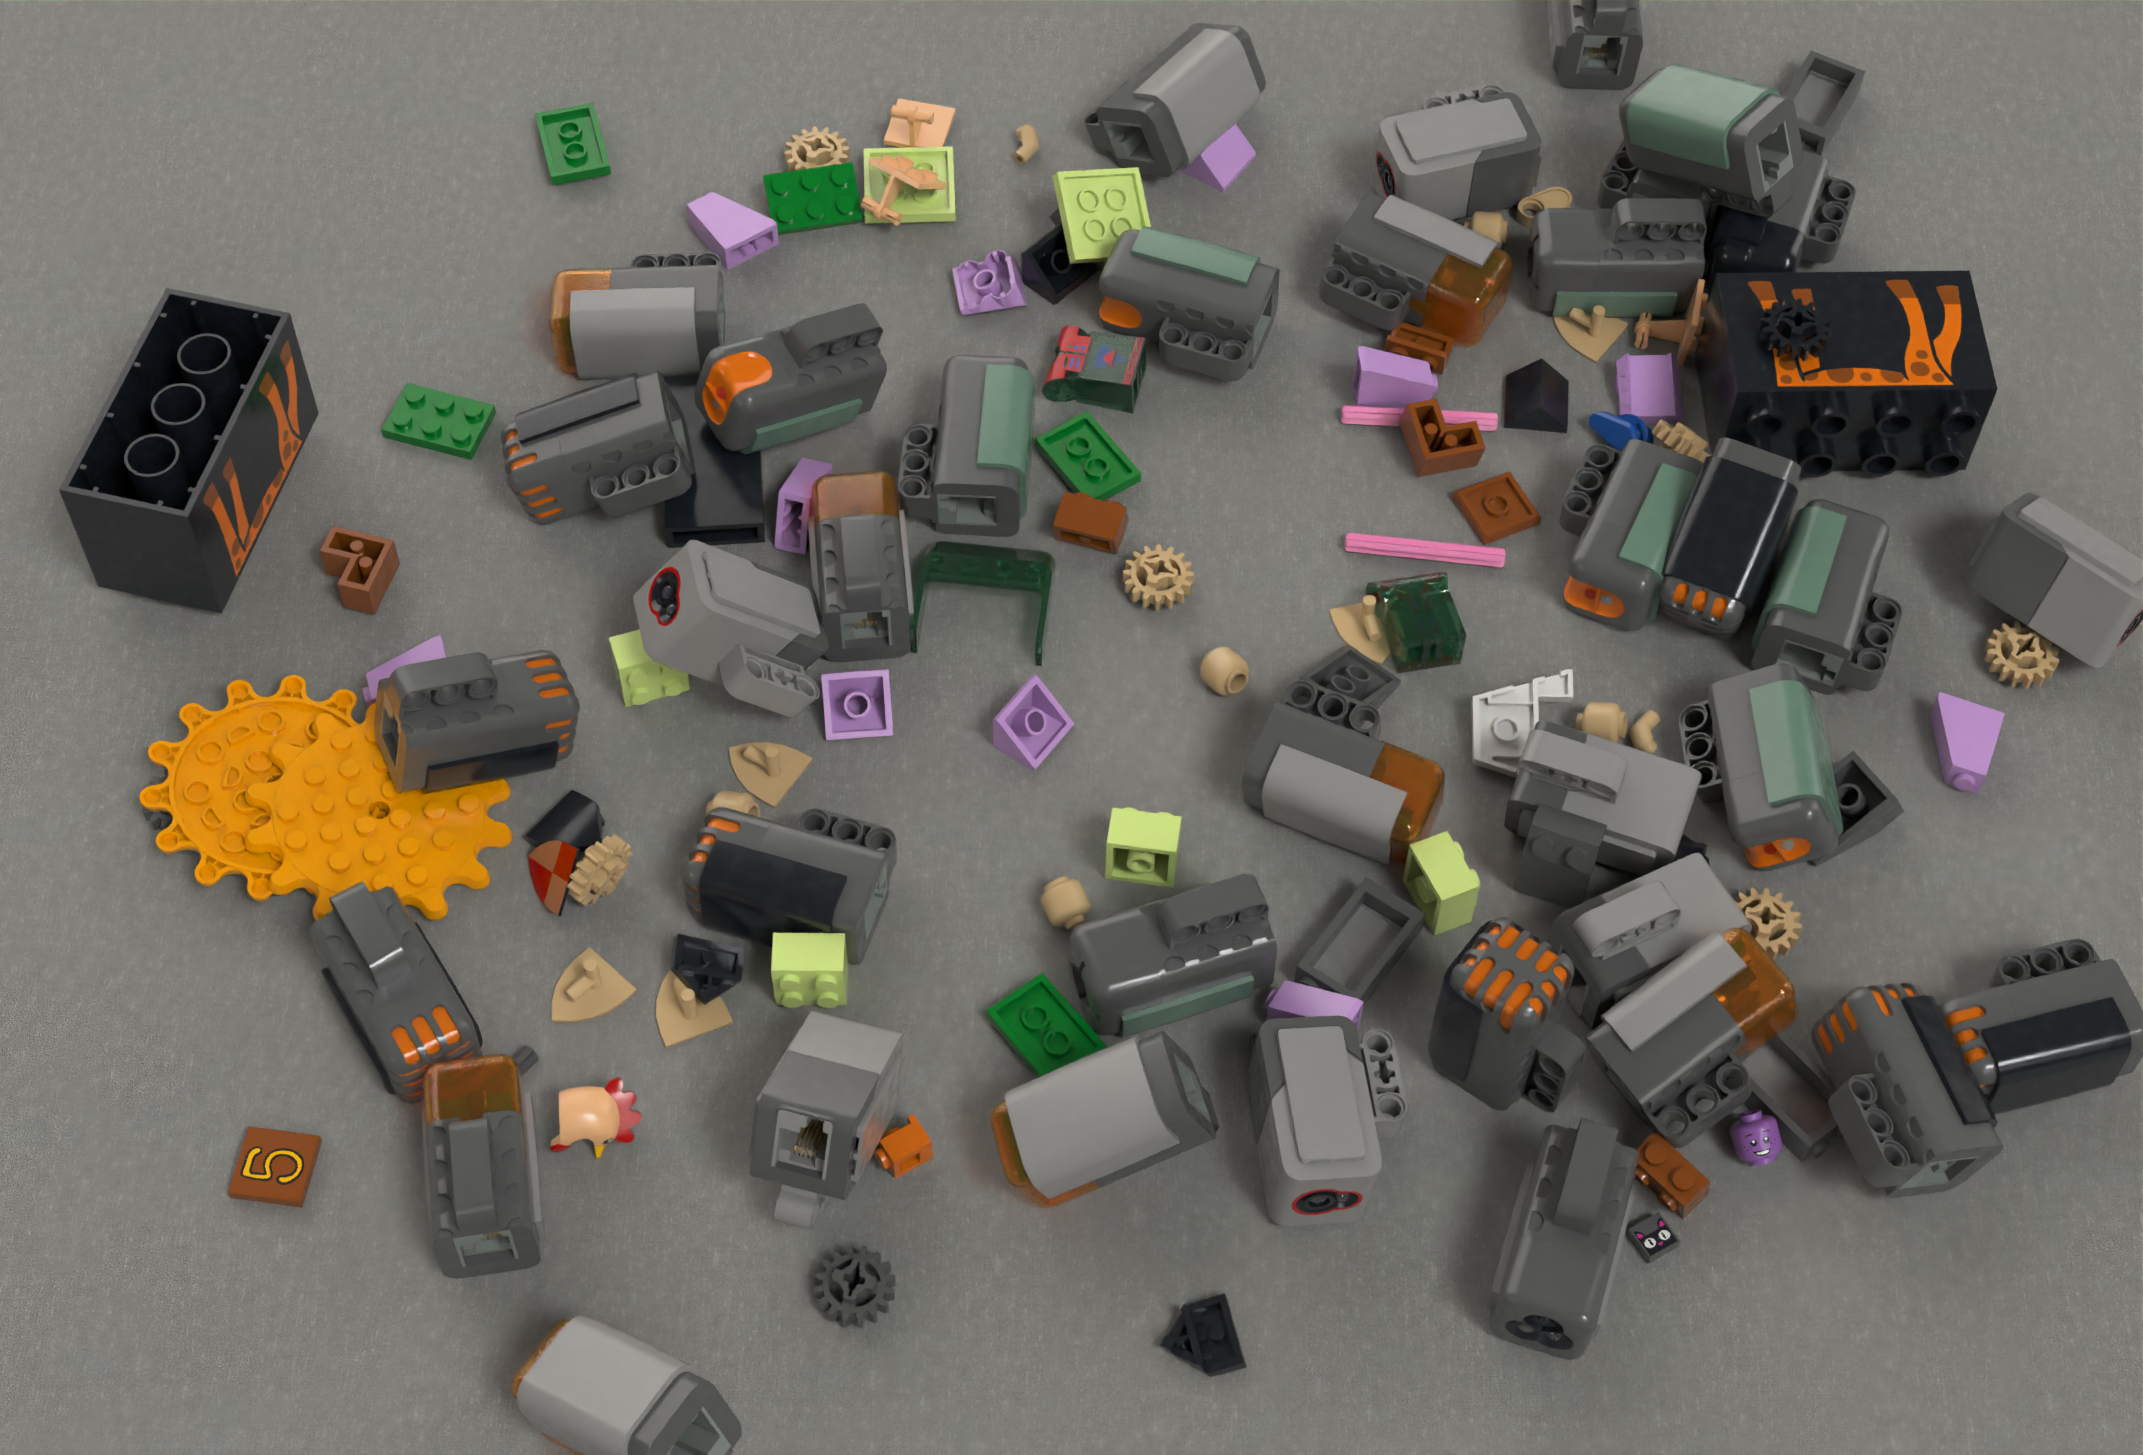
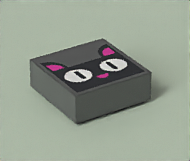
[1627,1212,1680,1264]

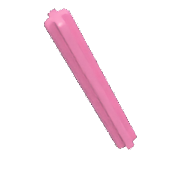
[1341,405,1498,431]
[1345,532,1506,567]

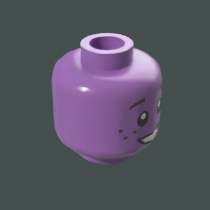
[1730,1109,1783,1166]

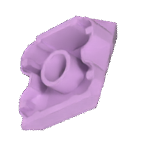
[952,250,1028,315]
[1614,352,1684,424]

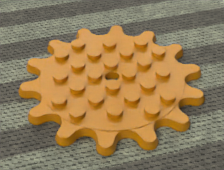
[139,675,389,902]
[244,703,513,921]

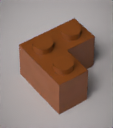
[1399,398,1486,477]
[320,526,400,615]

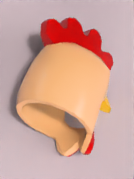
[550,1077,642,1159]

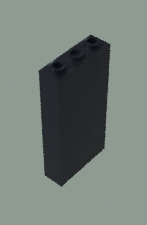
[663,375,765,548]

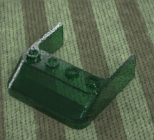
[910,541,1056,666]

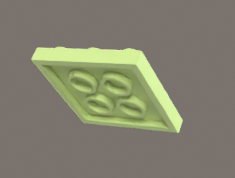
[864,146,956,224]
[1052,167,1151,264]

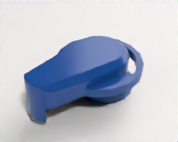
[1589,411,1654,451]

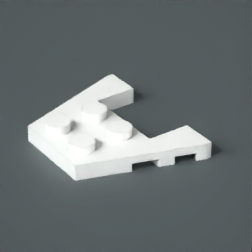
[1471,669,1574,778]

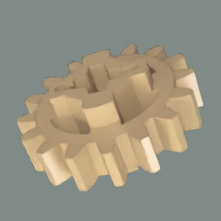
[784,126,850,171]
[1652,419,1712,463]
[1123,544,1194,611]
[1984,621,2059,689]
[567,834,632,906]
[1735,888,1802,961]

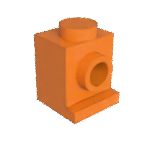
[874,1114,933,1179]

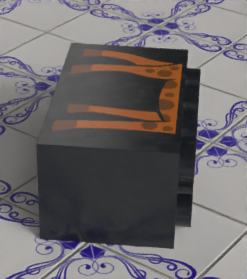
[1694,271,1998,478]
[59,288,319,613]

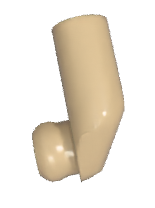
[1013,124,1039,165]
[1629,710,1660,754]

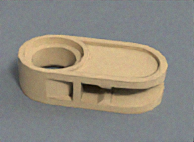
[1516,186,1572,228]

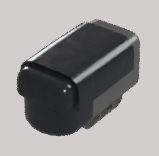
[1702,150,1856,299]

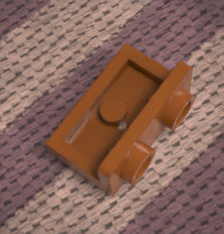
[1384,322,1455,375]

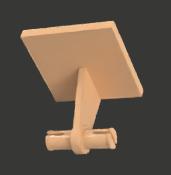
[883,98,955,148]
[861,155,946,226]
[1634,279,1708,366]

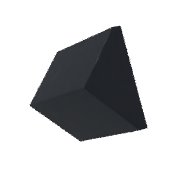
[1021,222,1098,305]
[1504,358,1569,433]

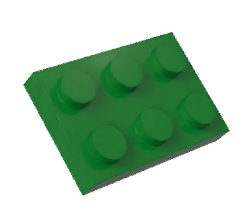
[535,103,611,185]
[763,162,863,235]
[382,383,496,460]
[1035,411,1141,501]
[986,972,1107,1078]

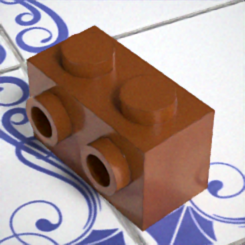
[1053,492,1129,555]
[1634,1131,1710,1219]

